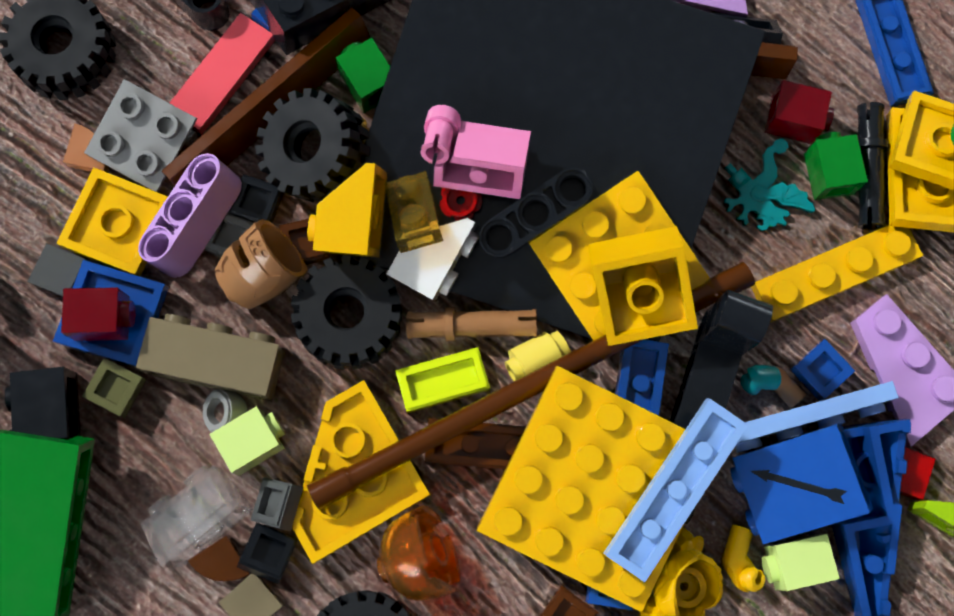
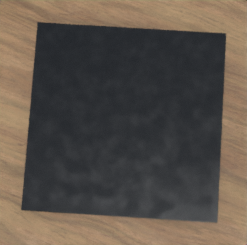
[342,0,766,342]

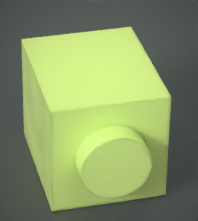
[209,406,285,476]
[762,534,840,591]

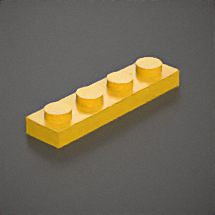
[751,225,924,323]

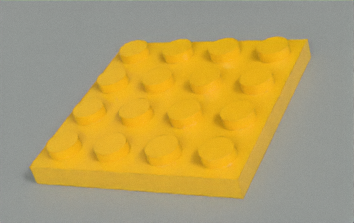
[477,366,685,612]

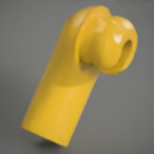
[722,525,765,592]

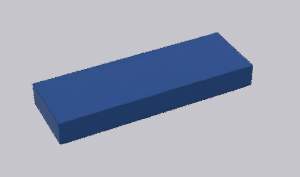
[855,0,934,107]

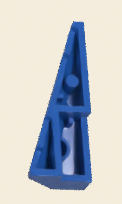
[831,419,911,616]

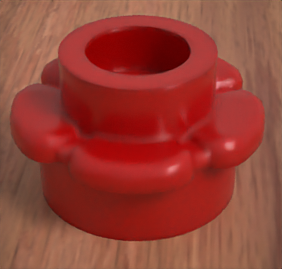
[440,188,482,221]

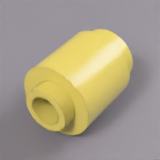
[505,331,571,382]

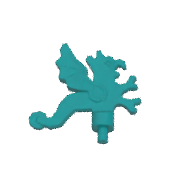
[724,139,815,231]

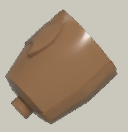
[215,219,307,309]

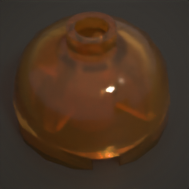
[377,505,461,601]

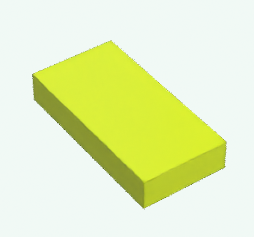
[395,347,490,414]

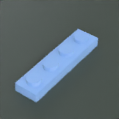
[735,381,899,453]
[603,398,749,582]

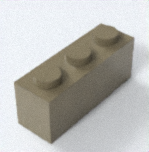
[136,314,285,402]

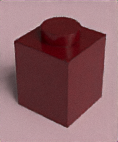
[764,80,834,144]
[61,287,136,341]

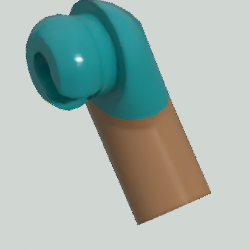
[740,364,807,408]

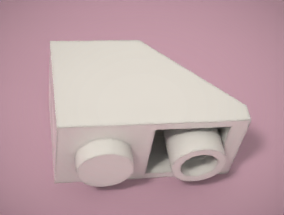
[387,218,479,300]

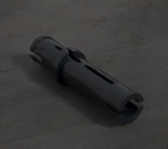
[857,102,888,230]

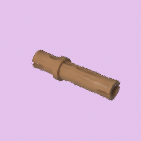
[406,307,537,342]

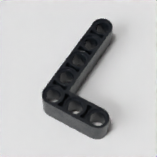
[670,290,773,524]

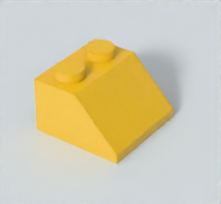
[307,163,387,258]
[588,226,698,346]

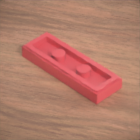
[170,13,275,135]

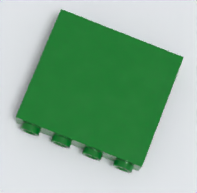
[0,429,95,616]

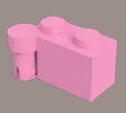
[420,105,531,199]

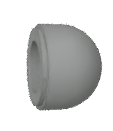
[203,390,248,432]

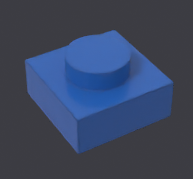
[790,339,855,401]

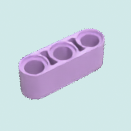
[138,153,242,278]

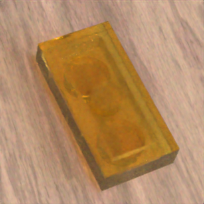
[385,171,444,253]

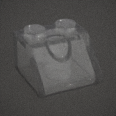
[140,465,254,567]

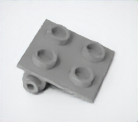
[84,79,198,192]

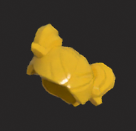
[638,528,723,616]

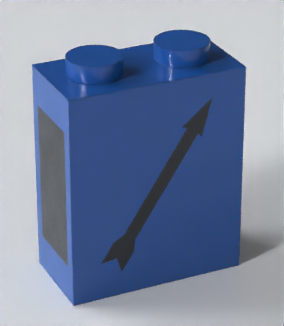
[730,423,874,545]

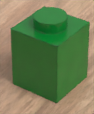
[336,38,390,114]
[804,132,868,200]

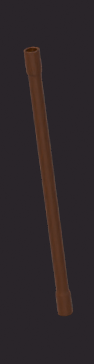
[307,262,755,510]

